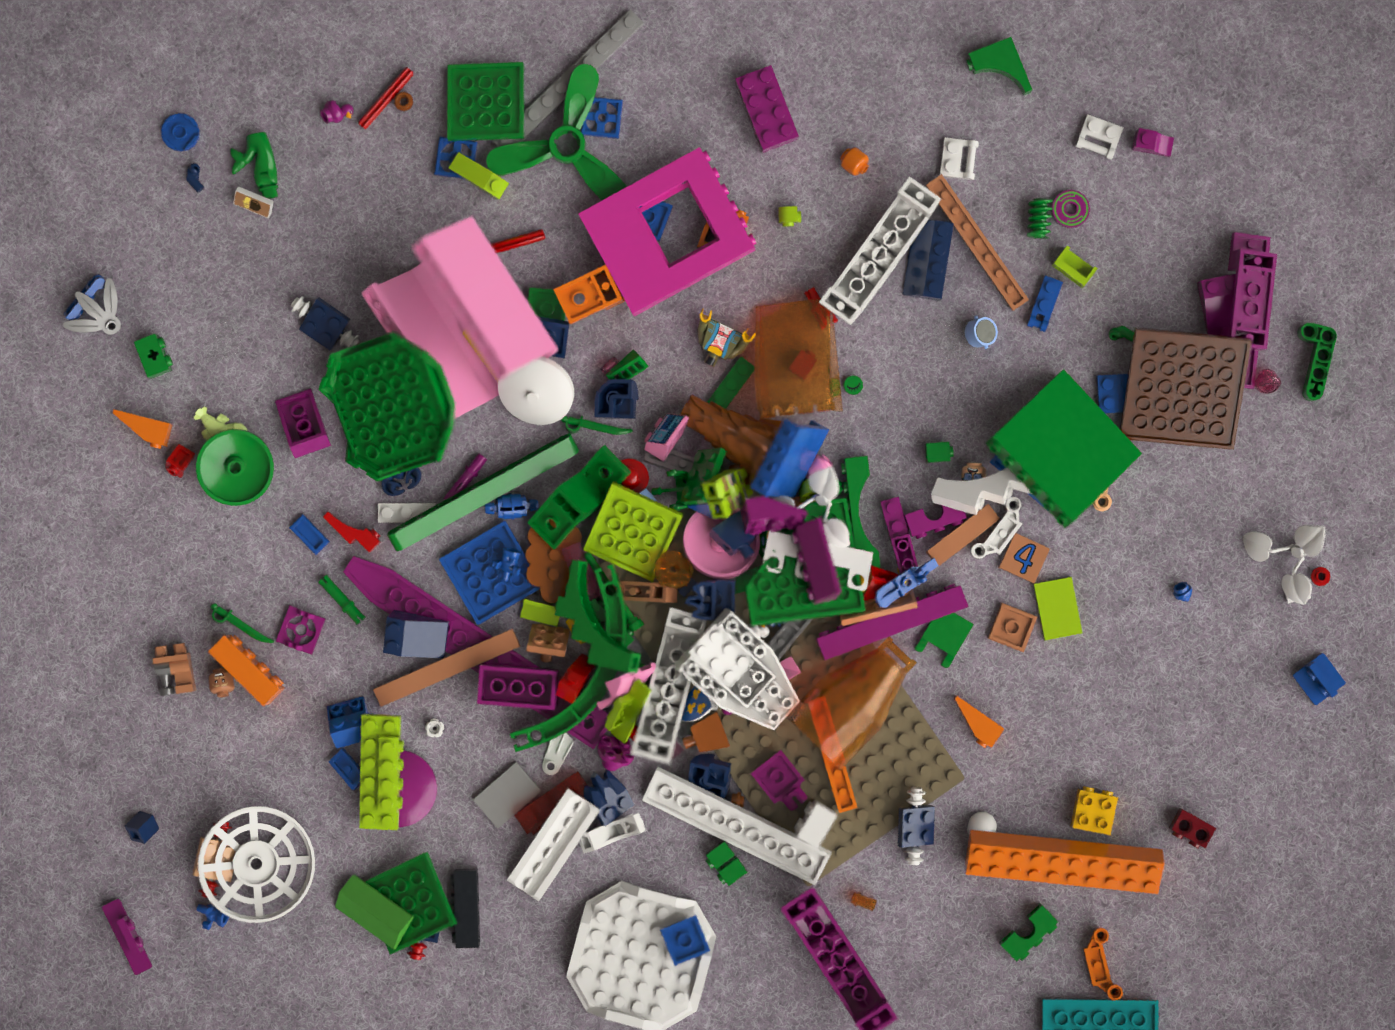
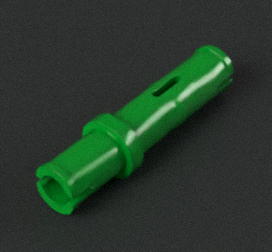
[318,575,366,625]

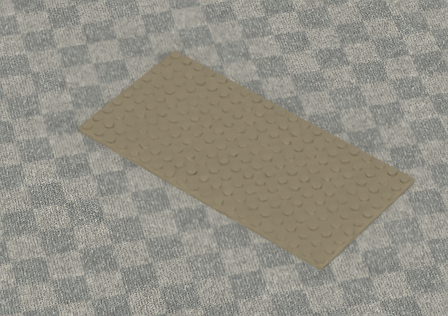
[592,490,964,886]

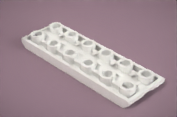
[507,788,600,901]

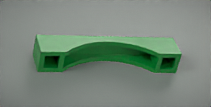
[841,456,881,568]

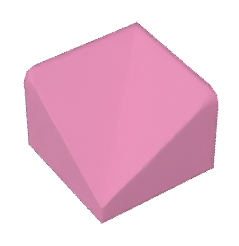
[779,656,801,680]

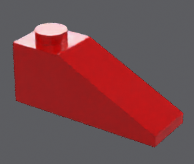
[556,653,597,704]

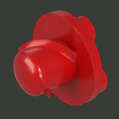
[621,459,649,493]

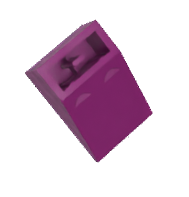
[741,497,807,535]

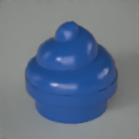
[1173,582,1193,602]

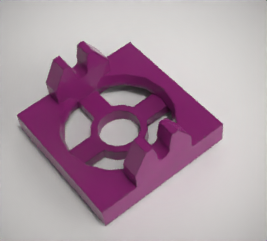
[276,605,326,655]

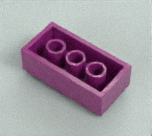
[735,65,799,153]
[477,663,559,710]

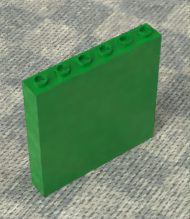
[985,369,1142,528]

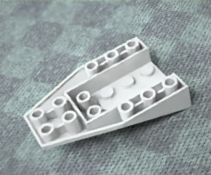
[674,608,800,730]

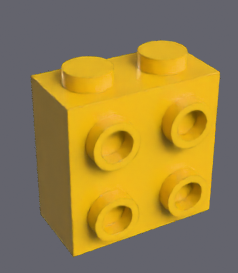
[1070,786,1118,835]

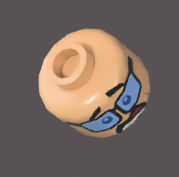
[961,463,987,481]

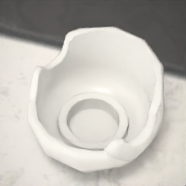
[967,812,997,835]

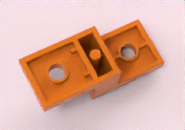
[554,265,625,325]

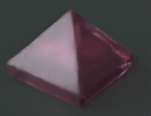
[600,356,619,377]

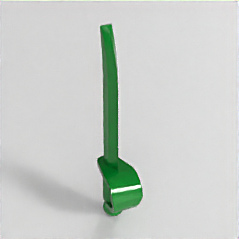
[561,415,633,435]
[210,603,274,643]

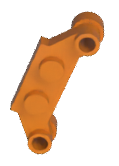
[1083,927,1123,1000]

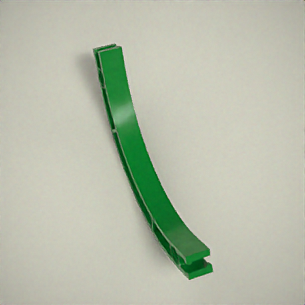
[510,564,627,752]

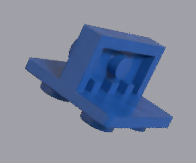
[1293,653,1346,705]

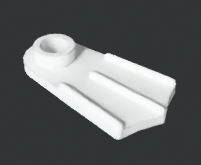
[542,733,575,775]

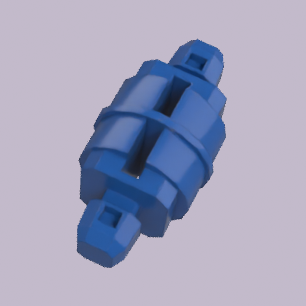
[484,493,539,520]

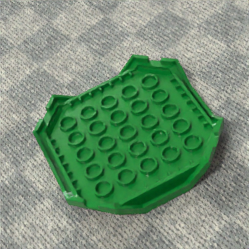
[318,332,456,482]

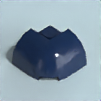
[594,379,639,419]
[688,753,732,799]

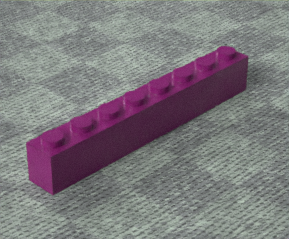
[815,584,969,661]

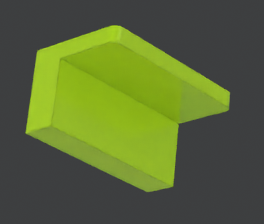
[520,599,560,627]

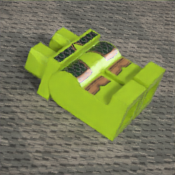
[701,468,753,518]

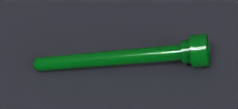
[584,552,644,633]

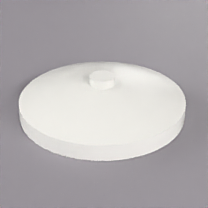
[498,357,574,425]

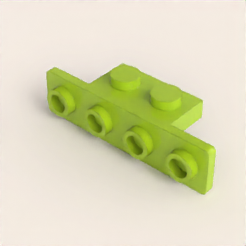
[604,679,651,744]

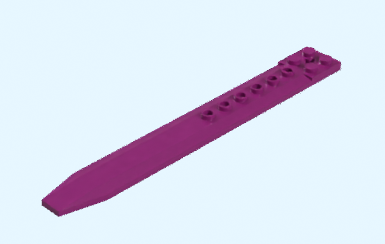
[343,556,609,750]

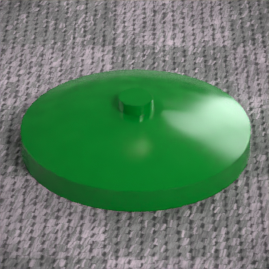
[196,429,274,506]

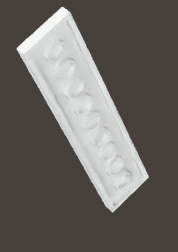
[642,767,832,885]

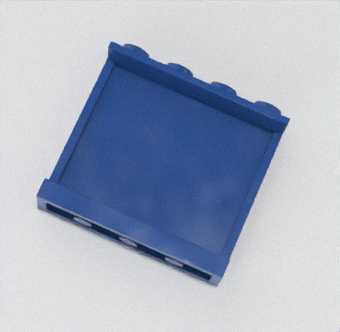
[750,418,829,497]

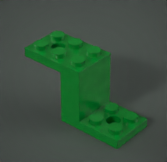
[527,445,631,550]

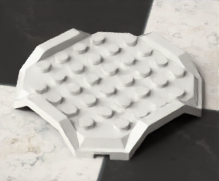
[566,881,716,1030]

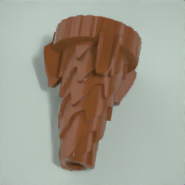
[679,394,783,491]

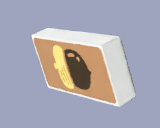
[233,187,274,218]

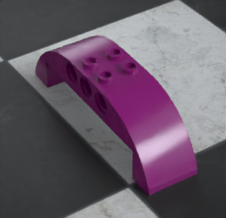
[780,887,898,1030]

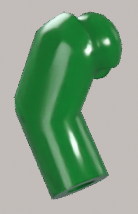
[1109,326,1134,343]

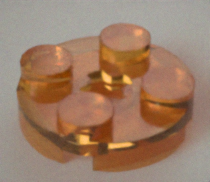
[654,551,693,588]

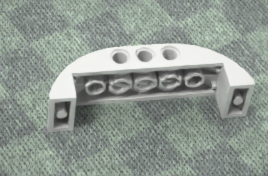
[819,176,941,325]
[631,608,707,764]

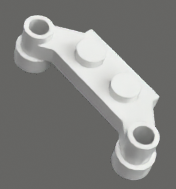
[971,497,1022,559]

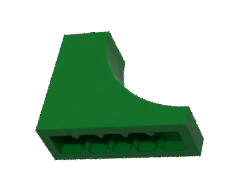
[965,37,1032,96]

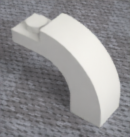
[579,813,646,854]

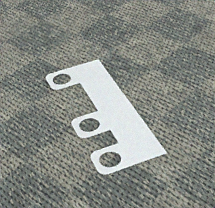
[763,531,873,591]

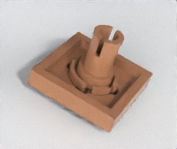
[526,623,570,663]

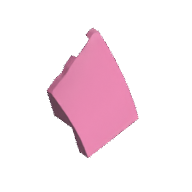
[597,662,656,710]

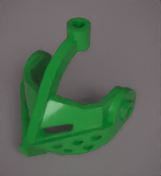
[651,469,688,511]

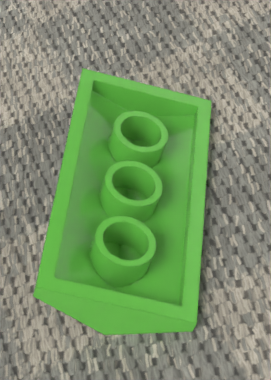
[335,874,414,949]

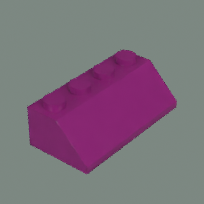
[792,517,841,605]

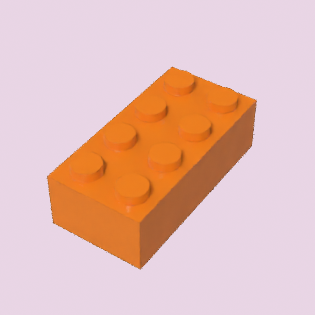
[208,635,285,706]

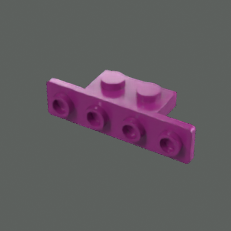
[102,898,153,975]

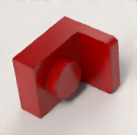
[165,444,195,478]

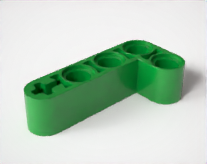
[1297,323,1337,401]

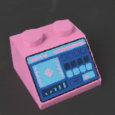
[644,413,689,462]

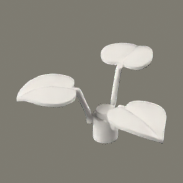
[772,466,850,547]
[1243,525,1325,605]

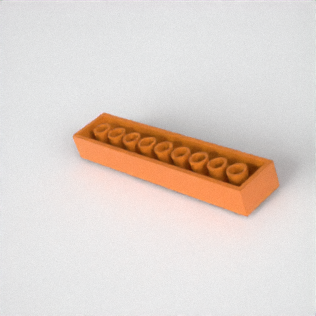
[965,830,1165,894]

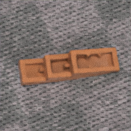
[926,504,1000,566]

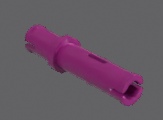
[444,453,487,500]

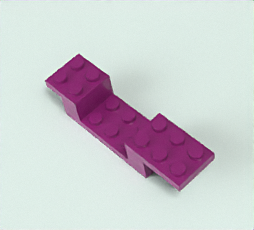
[1221,232,1277,389]

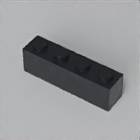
[450,868,480,948]

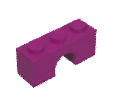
[904,505,967,539]

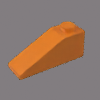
[113,409,173,449]
[954,695,1004,748]

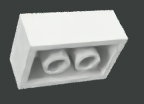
[794,799,837,849]

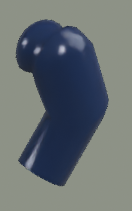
[186,163,204,193]

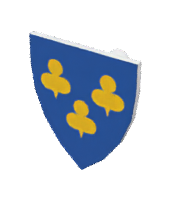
[681,685,718,722]

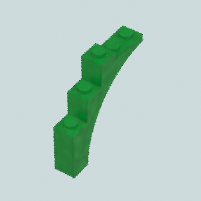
[555,560,641,673]

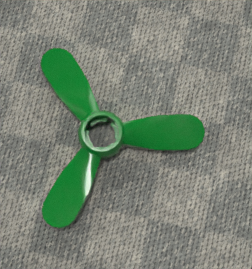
[486,64,627,200]

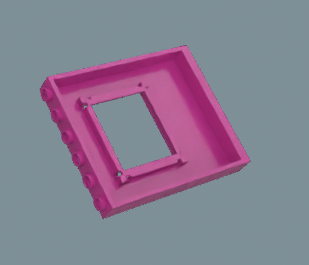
[578,147,757,317]

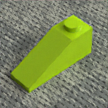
[448,152,509,200]

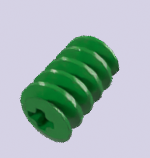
[1027,198,1053,239]

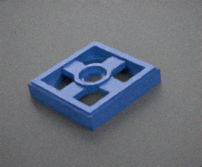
[581,97,623,139]
[434,137,478,179]

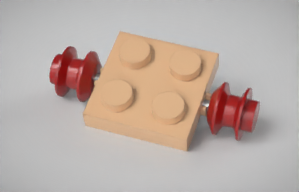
[192,820,236,898]

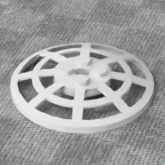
[198,806,315,923]

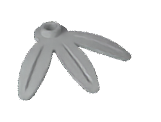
[63,278,121,335]

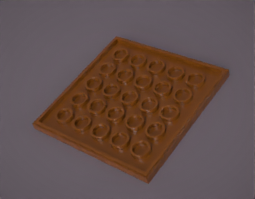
[1120,327,1252,450]

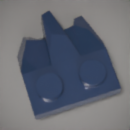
[685,579,735,620]
[584,769,635,827]

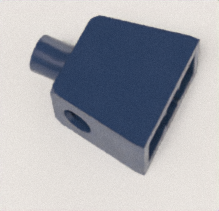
[709,509,755,559]

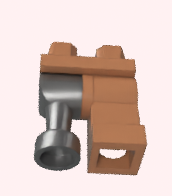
[152,643,196,696]

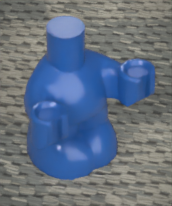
[491,547,521,581]
[196,904,230,930]

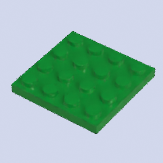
[447,62,524,141]
[365,852,457,955]

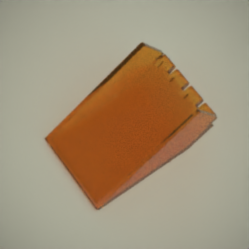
[755,298,843,420]

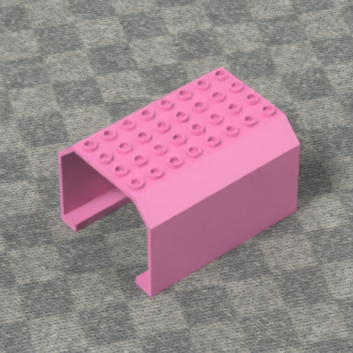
[361,217,558,419]

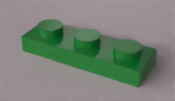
[707,357,756,409]

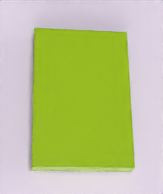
[1033,577,1083,640]

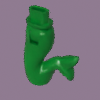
[230,132,279,199]

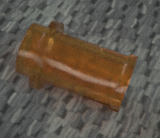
[851,892,877,911]

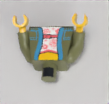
[697,308,756,367]

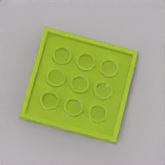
[583,482,683,582]

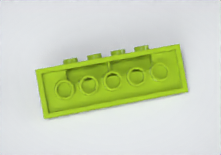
[359,714,404,830]

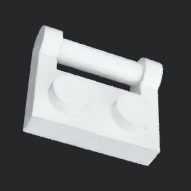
[1076,114,1124,160]
[940,138,979,180]

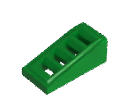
[605,349,648,380]

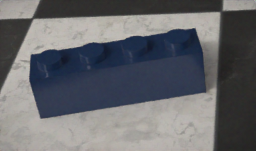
[902,220,954,301]

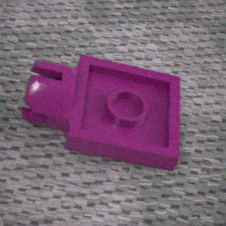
[751,750,807,811]

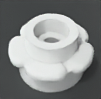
[425,719,444,737]

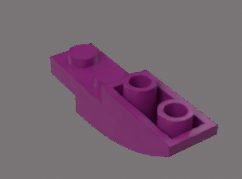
[880,497,918,574]

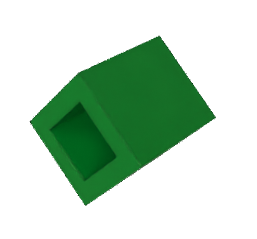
[925,442,954,463]

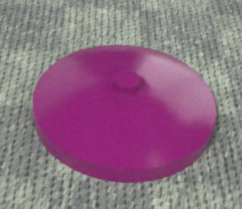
[399,750,437,827]

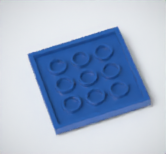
[439,521,540,626]

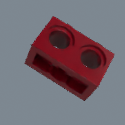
[1169,808,1216,849]

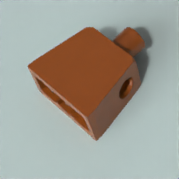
[682,711,730,753]

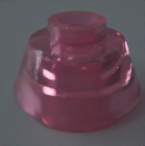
[1254,369,1281,394]

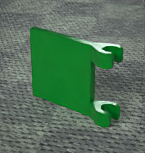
[915,613,974,668]

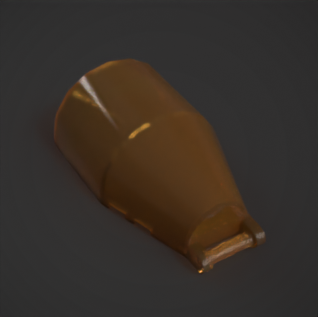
[786,636,917,771]

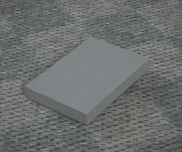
[473,762,542,829]

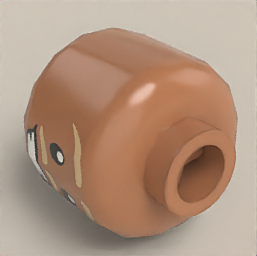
[208,668,235,698]

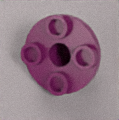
[597,736,635,771]

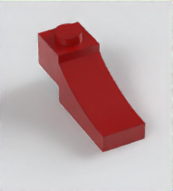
[323,512,382,553]

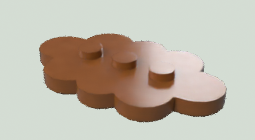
[525,519,583,604]

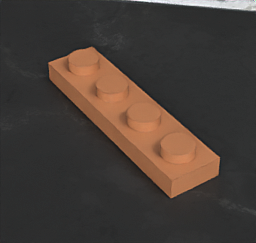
[840,589,918,626]

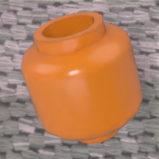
[840,147,869,176]

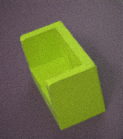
[1051,245,1098,288]

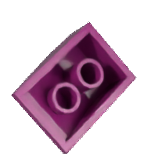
[1197,274,1235,335]
[275,388,331,458]

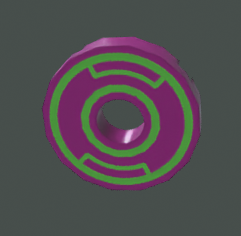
[1051,190,1090,229]

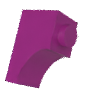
[1132,128,1174,157]

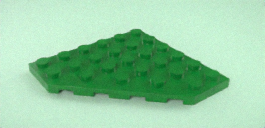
[745,498,866,627]

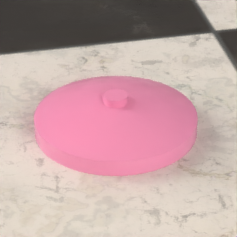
[683,508,760,579]

